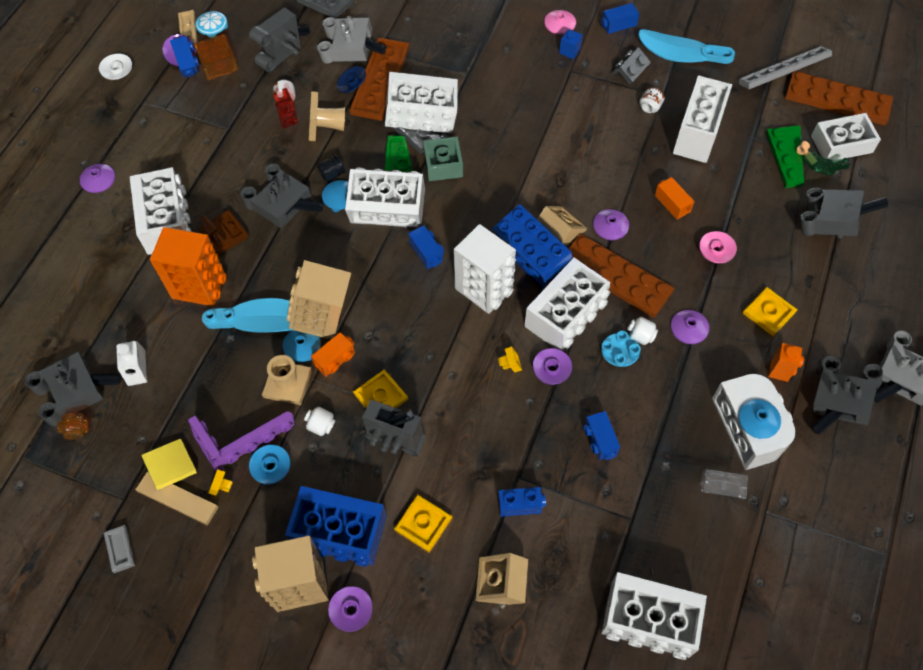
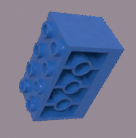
[492,204,573,290]
[285,486,387,567]

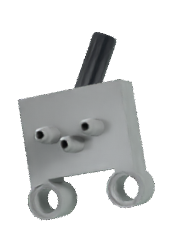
[317,16,387,64]
[874,331,923,406]

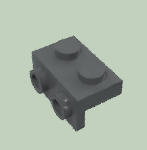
[612,47,651,84]

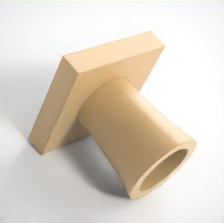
[309,92,345,141]
[262,355,312,405]

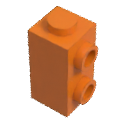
[655,177,695,220]
[311,332,355,377]
[768,343,804,382]

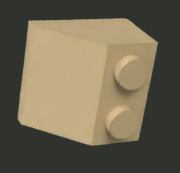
[537,206,587,246]
[475,553,528,605]

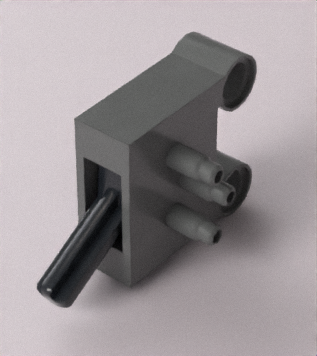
[241,164,323,229]

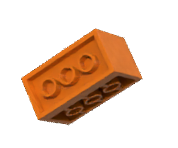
[150,227,226,306]

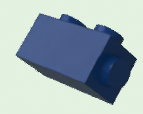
[601,3,639,34]
[170,36,200,77]
[408,226,444,269]
[583,411,621,460]
[498,487,546,517]

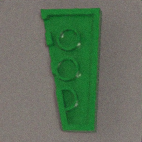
[765,125,804,188]
[385,136,413,173]

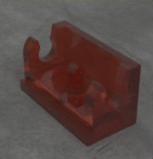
[274,88,298,129]

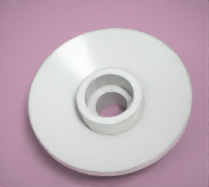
[99,54,132,80]

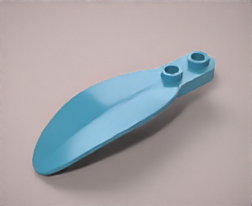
[639,29,735,64]
[202,298,293,332]

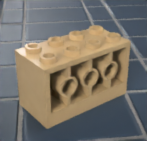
[287,260,351,340]
[252,536,329,612]

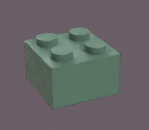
[423,137,463,181]

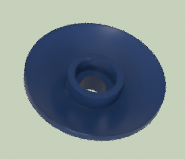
[337,66,366,93]

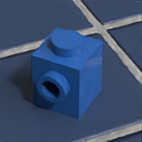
[559,29,583,59]

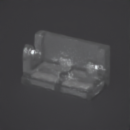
[701,469,748,499]

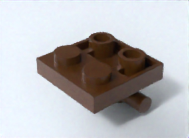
[198,210,249,256]

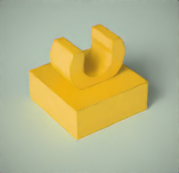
[498,346,522,373]
[208,469,233,496]

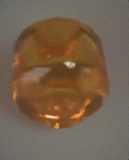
[57,413,89,440]

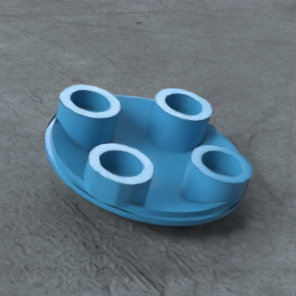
[322,180,349,212]

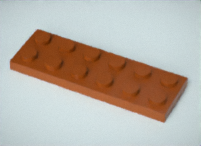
[350,37,410,121]
[785,71,893,126]
[568,234,675,318]

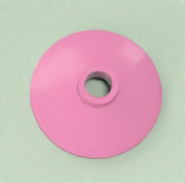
[544,10,576,35]
[699,231,737,263]

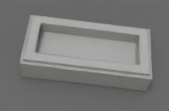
[103,525,136,573]

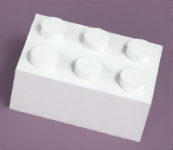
[811,113,881,162]

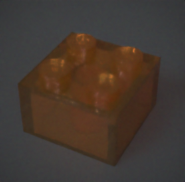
[194,34,239,80]

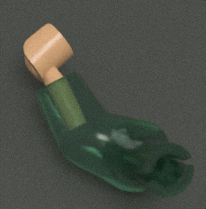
[797,141,850,175]

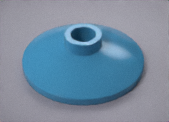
[283,330,321,363]
[738,399,781,439]
[249,445,290,484]

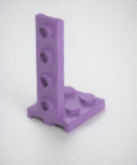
[188,412,294,471]

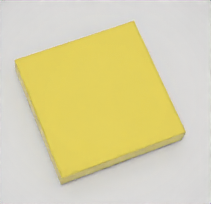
[141,438,197,490]

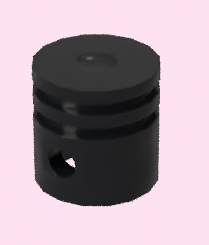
[317,154,346,182]

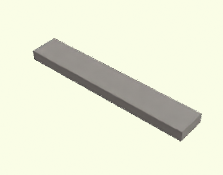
[739,46,832,89]

